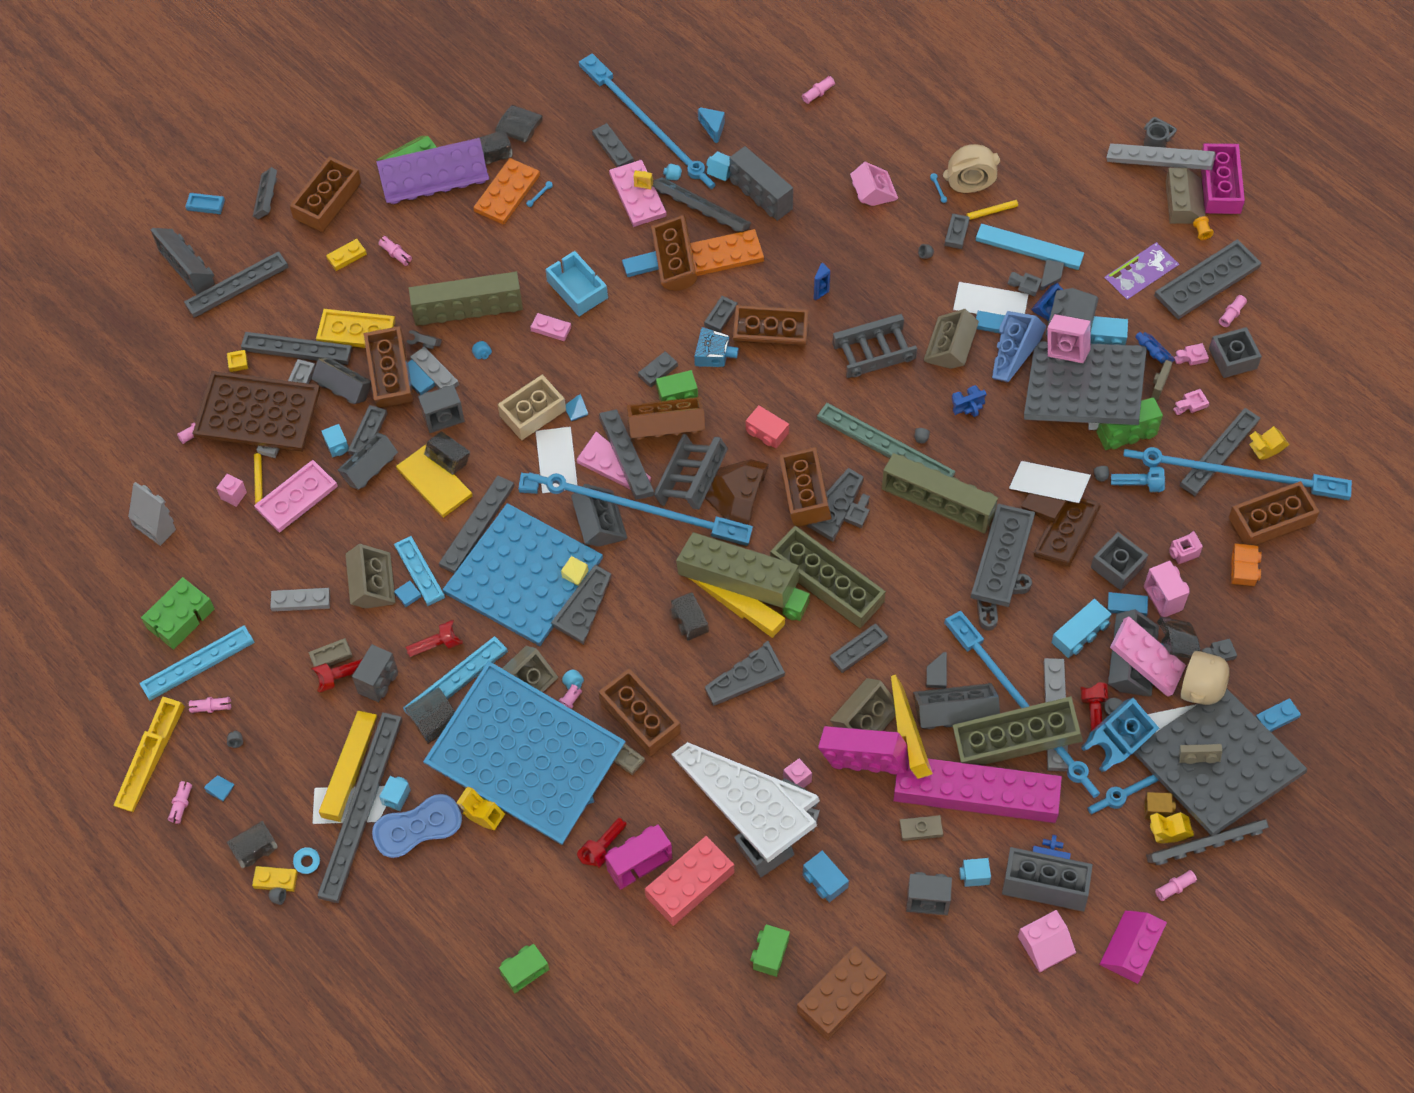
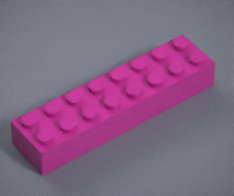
[893,759,1062,823]

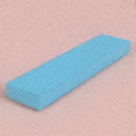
[394,536,445,606]

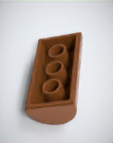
[651,215,697,291]
[733,305,809,345]

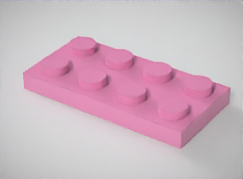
[609,160,666,227]
[254,460,338,533]
[1110,616,1186,697]

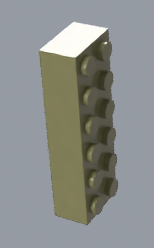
[409,271,523,326]
[882,453,998,534]
[770,526,886,629]
[676,532,800,608]
[953,696,1083,766]

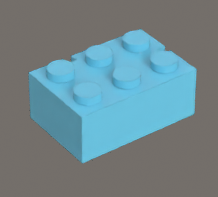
[546,251,608,316]

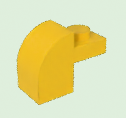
[1249,426,1290,460]
[457,787,505,830]
[1150,812,1194,843]

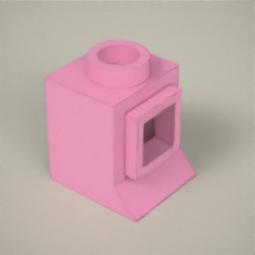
[1169,531,1203,564]

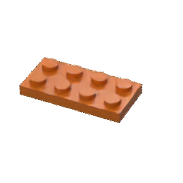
[473,158,540,225]
[691,229,764,276]

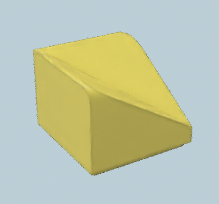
[561,556,589,586]

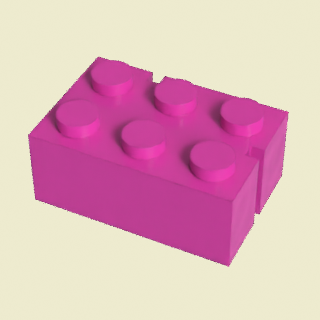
[605,825,673,890]

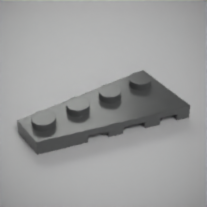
[806,468,864,542]
[551,565,611,645]
[705,641,785,706]

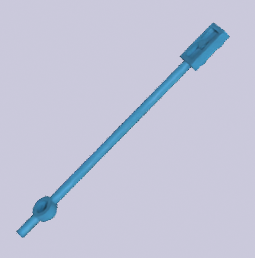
[579,53,715,189]
[1123,447,1352,500]
[527,472,753,546]
[944,611,1100,798]
[1088,698,1301,815]

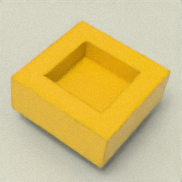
[633,170,653,190]
[227,350,248,372]

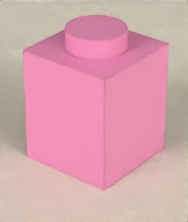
[217,474,247,507]
[783,758,812,788]

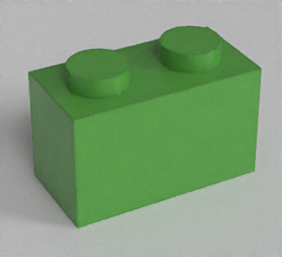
[656,370,698,401]
[750,924,790,977]
[499,944,549,994]

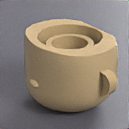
[943,144,1000,193]
[1181,651,1230,705]

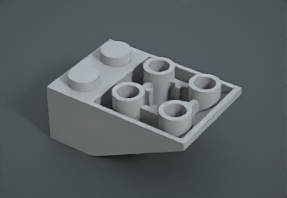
[128,482,176,546]

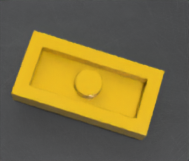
[326,239,367,271]
[252,866,298,892]

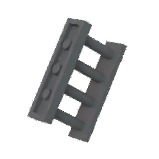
[832,314,917,378]
[654,434,728,510]

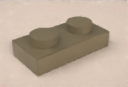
[1179,744,1222,764]

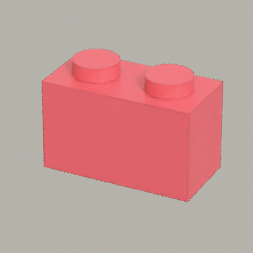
[746,405,789,449]

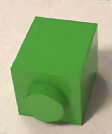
[783,588,810,621]

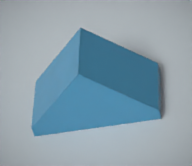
[698,108,725,143]

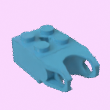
[1081,698,1160,772]

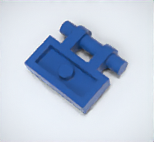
[1135,332,1175,364]

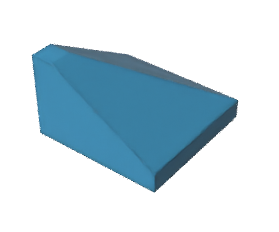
[566,394,588,421]
[204,775,235,801]

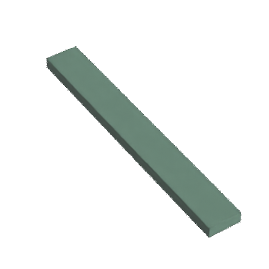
[817,403,955,477]

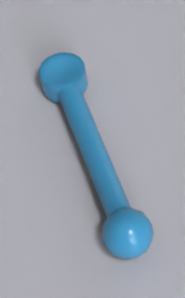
[930,173,947,203]
[526,181,553,207]

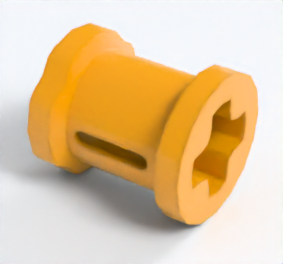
[1193,216,1214,240]

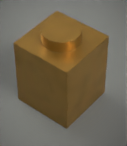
[1144,792,1176,819]

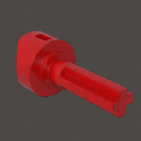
[406,620,463,657]
[311,658,363,693]
[1081,682,1108,731]
[577,818,627,868]

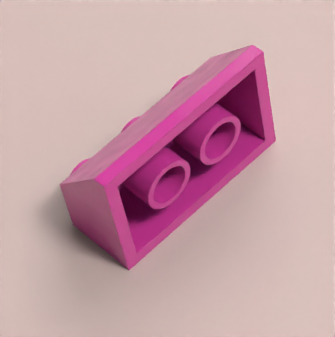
[1099,910,1167,984]

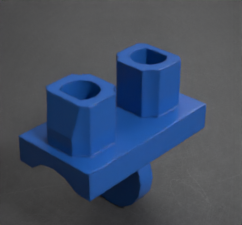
[952,385,987,417]
[1032,834,1071,859]

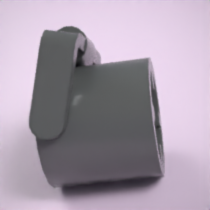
[1143,117,1177,148]

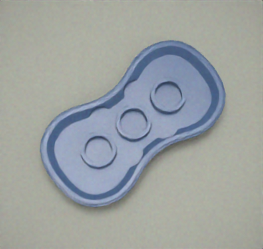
[372,794,462,858]

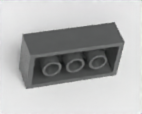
[729,146,793,221]

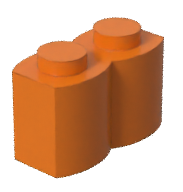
[1231,543,1262,586]

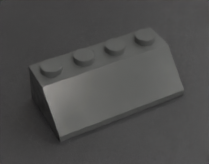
[150,228,215,295]
[1108,609,1159,697]
[913,683,1000,729]
[1002,847,1093,912]

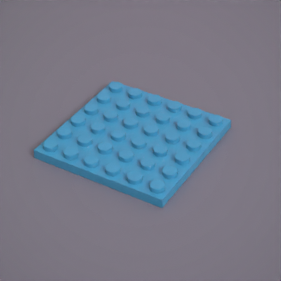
[443,503,603,646]

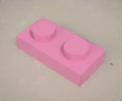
[531,313,571,341]

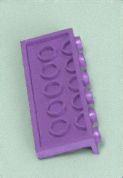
[376,138,489,204]

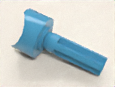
[1111,467,1165,492]

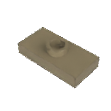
[1151,360,1172,400]
[308,638,353,667]
[614,744,645,775]
[899,815,943,841]

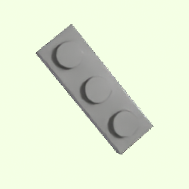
[410,347,459,389]
[271,588,330,611]

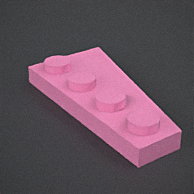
[577,432,651,490]

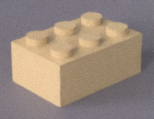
[498,374,566,440]

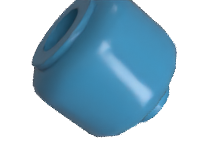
[472,341,492,359]

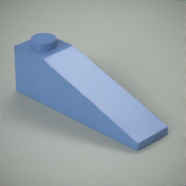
[992,311,1047,382]

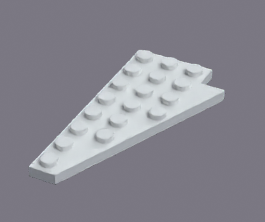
[672,742,820,862]

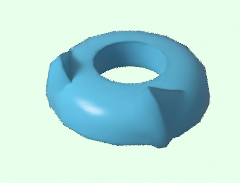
[293,847,320,874]

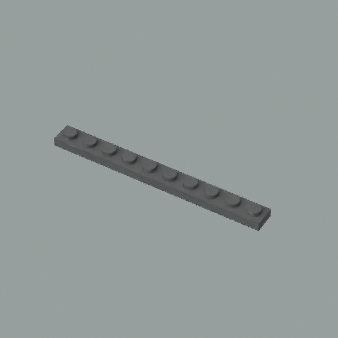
[317,712,402,903]

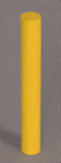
[966,200,1018,220]
[254,453,263,504]

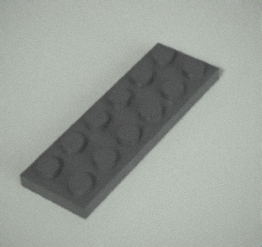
[1154,239,1262,320]
[971,504,1035,607]

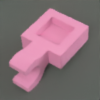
[1174,343,1209,366]
[1173,389,1209,415]

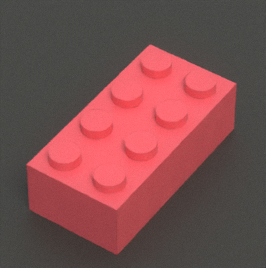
[645,836,734,926]

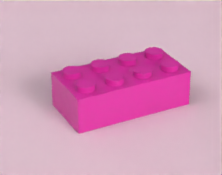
[1201,143,1245,214]
[818,726,909,774]

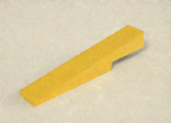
[689,578,785,638]
[891,675,933,779]
[113,697,185,812]
[319,711,377,822]

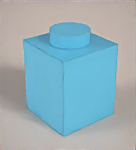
[706,152,730,181]
[322,424,349,458]
[379,776,411,811]
[959,858,991,887]

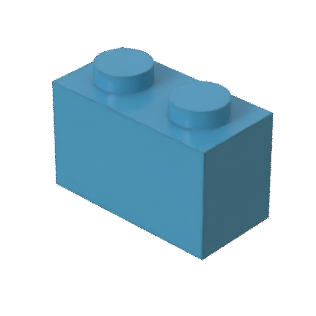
[803,850,849,903]

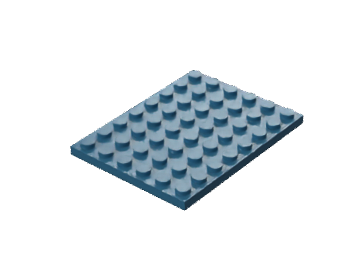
[423,661,626,845]

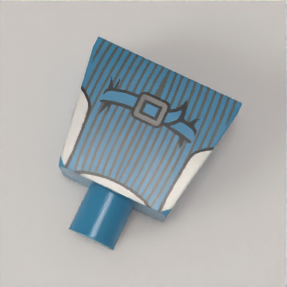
[694,327,739,367]

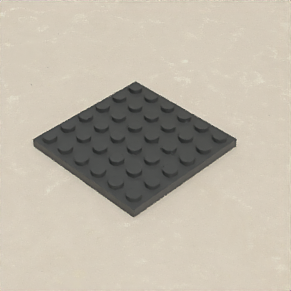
[1024,341,1147,425]
[1133,688,1307,837]

